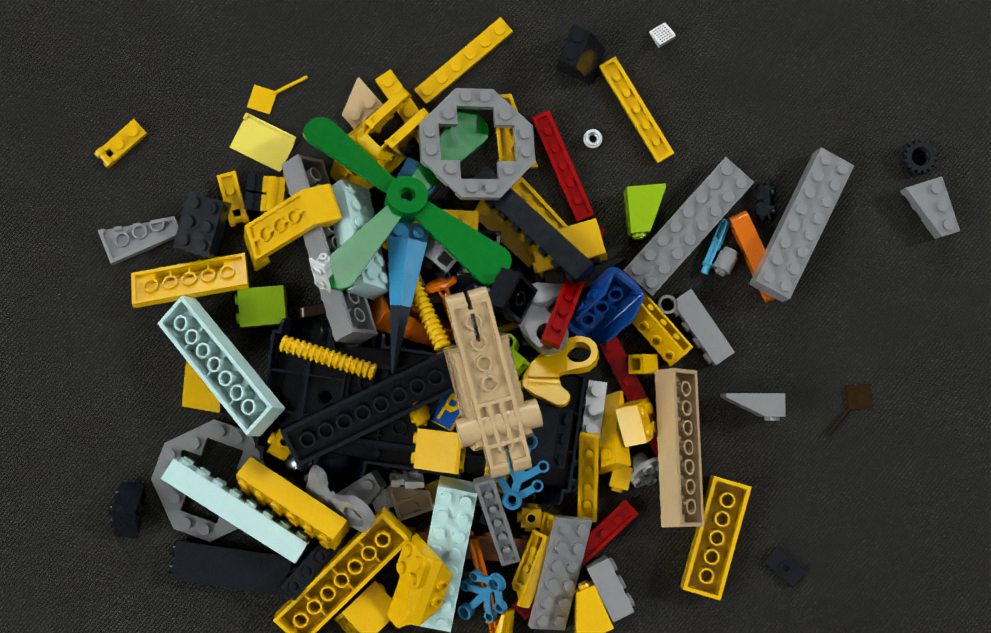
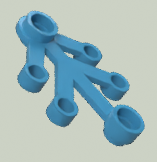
[494,435,549,510]
[458,569,507,623]

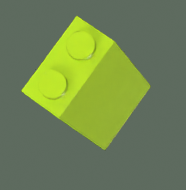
[624,183,666,240]

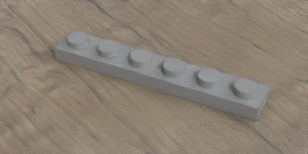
[473,474,521,566]

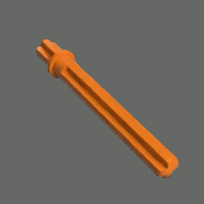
[468,536,500,633]

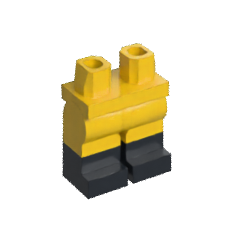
[244,173,289,213]

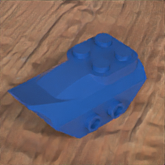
[568,267,645,344]

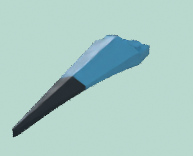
[388,222,428,374]

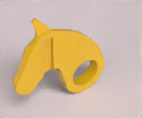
[520,336,599,408]

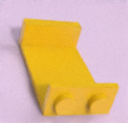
[528,218,608,279]

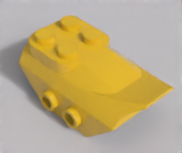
[387,533,452,628]

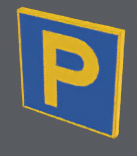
[429,392,461,432]

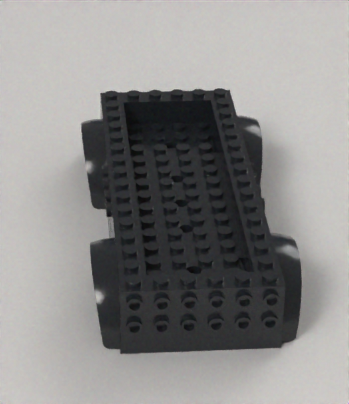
[255,318,589,505]

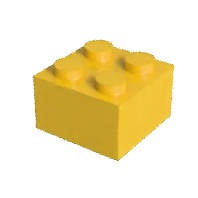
[615,398,657,447]

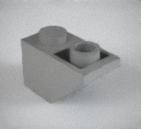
[424,234,457,272]

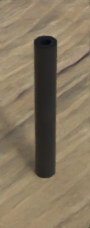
[421,270,451,280]

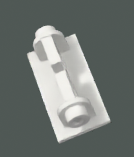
[309,253,333,293]

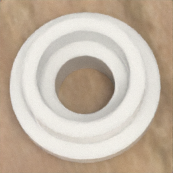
[583,129,602,148]

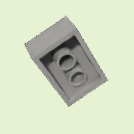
[720,393,786,421]

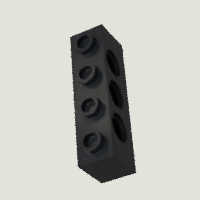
[276,538,347,601]

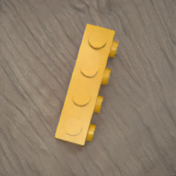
[632,289,693,366]

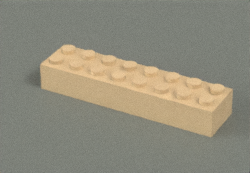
[655,368,704,527]

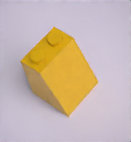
[411,428,466,475]
[574,579,614,633]
[334,581,393,633]

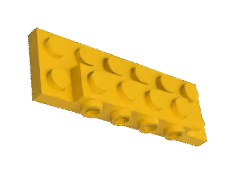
[131,253,249,308]

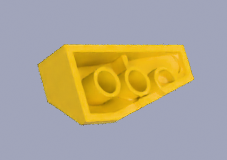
[599,390,631,474]

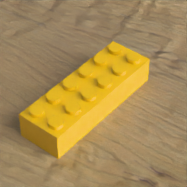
[236,456,349,551]
[680,475,752,601]

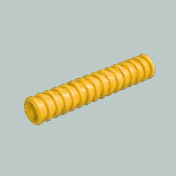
[412,277,451,352]
[279,335,378,380]

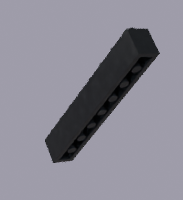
[473,166,595,286]

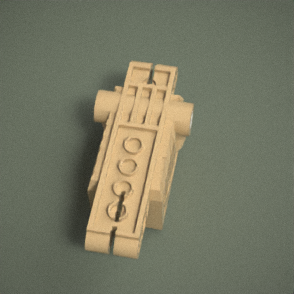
[443,286,543,479]

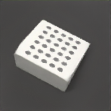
[649,22,676,48]

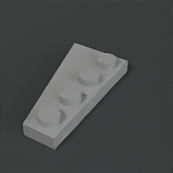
[98,216,179,265]

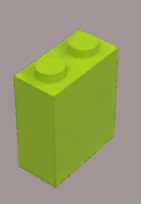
[235,285,288,328]

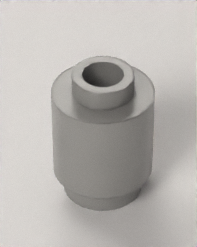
[713,247,738,277]

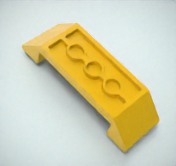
[244,184,343,271]

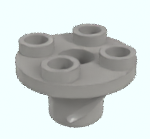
[630,452,659,488]

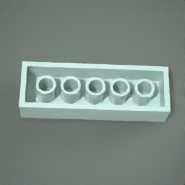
[332,179,389,300]

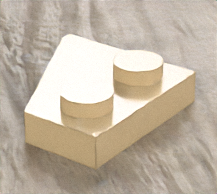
[342,77,383,129]
[387,485,434,521]

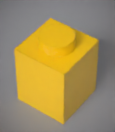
[628,354,658,374]
[608,467,633,493]

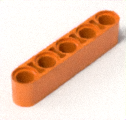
[727,210,775,303]

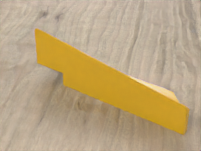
[512,512,555,608]

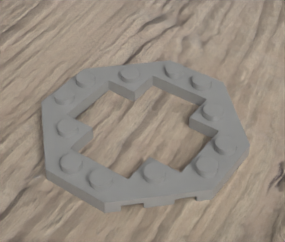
[418,88,536,200]
[151,419,266,542]

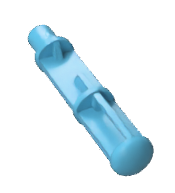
[701,219,731,275]

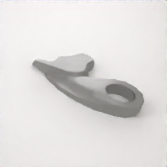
[518,282,569,355]
[305,465,375,532]

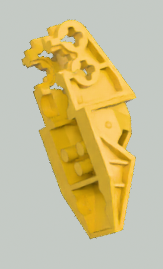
[330,88,430,189]

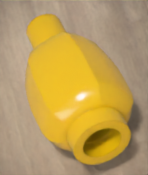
[409,401,430,428]

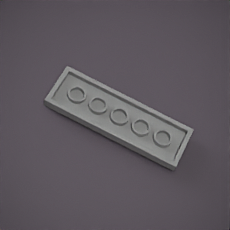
[528,515,592,631]

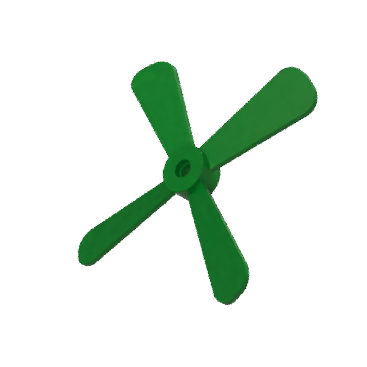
[303,109,512,291]

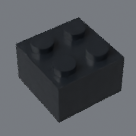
[488,267,538,324]

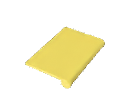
[230,113,297,172]

